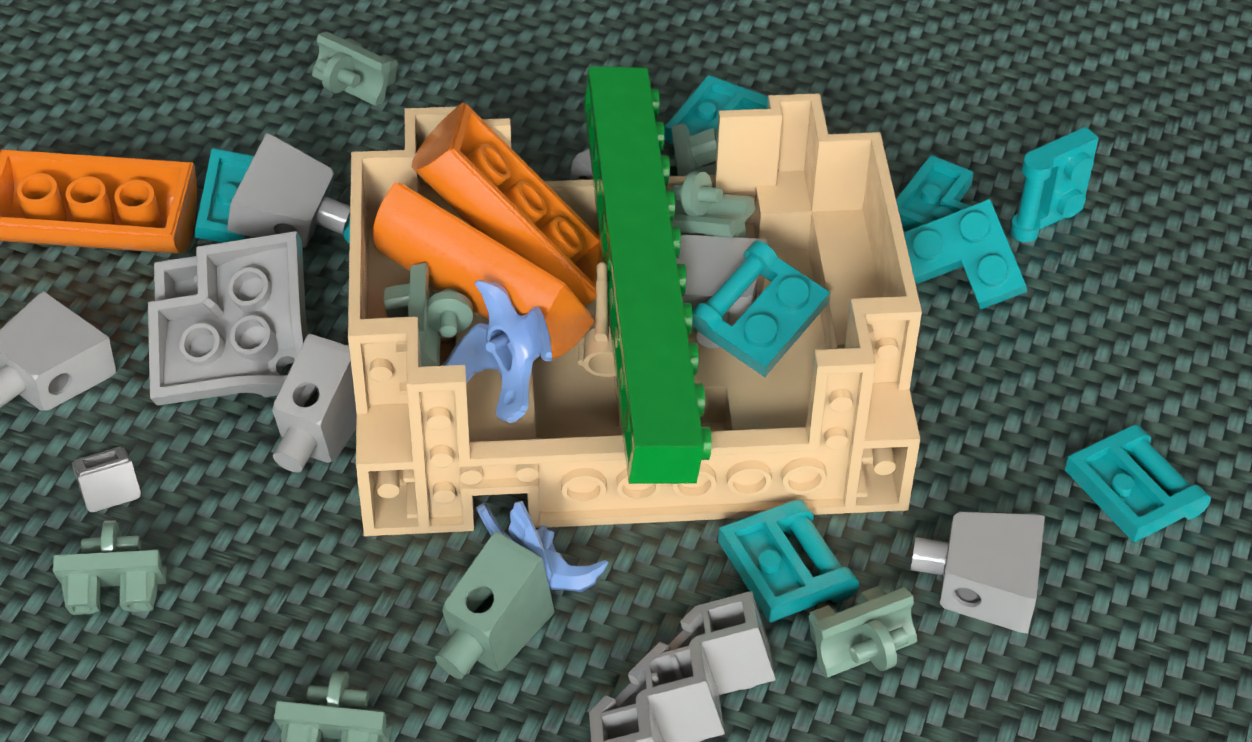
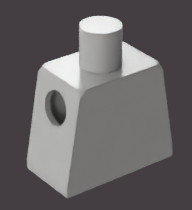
[227,133,350,248]
[676,235,767,348]
[0,291,117,411]
[273,333,357,472]
[910,512,1045,634]

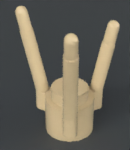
[578,262,616,377]

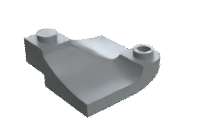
[148,231,309,406]

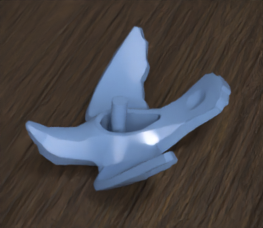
[443,280,552,423]
[476,501,608,592]

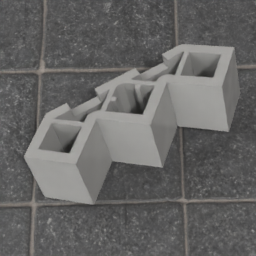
[589,591,776,742]

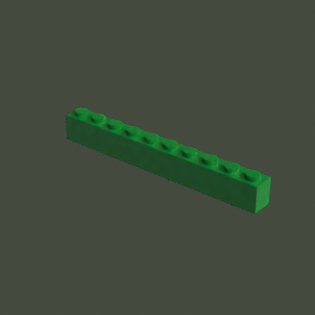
[584,66,712,484]

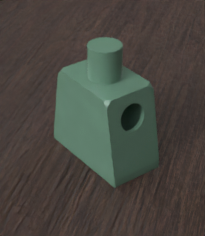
[435,531,555,679]

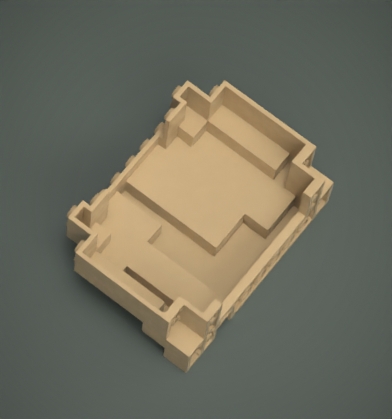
[348,94,922,536]

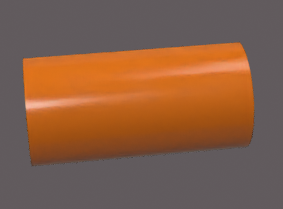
[411,102,602,306]
[0,149,197,254]
[373,182,595,359]

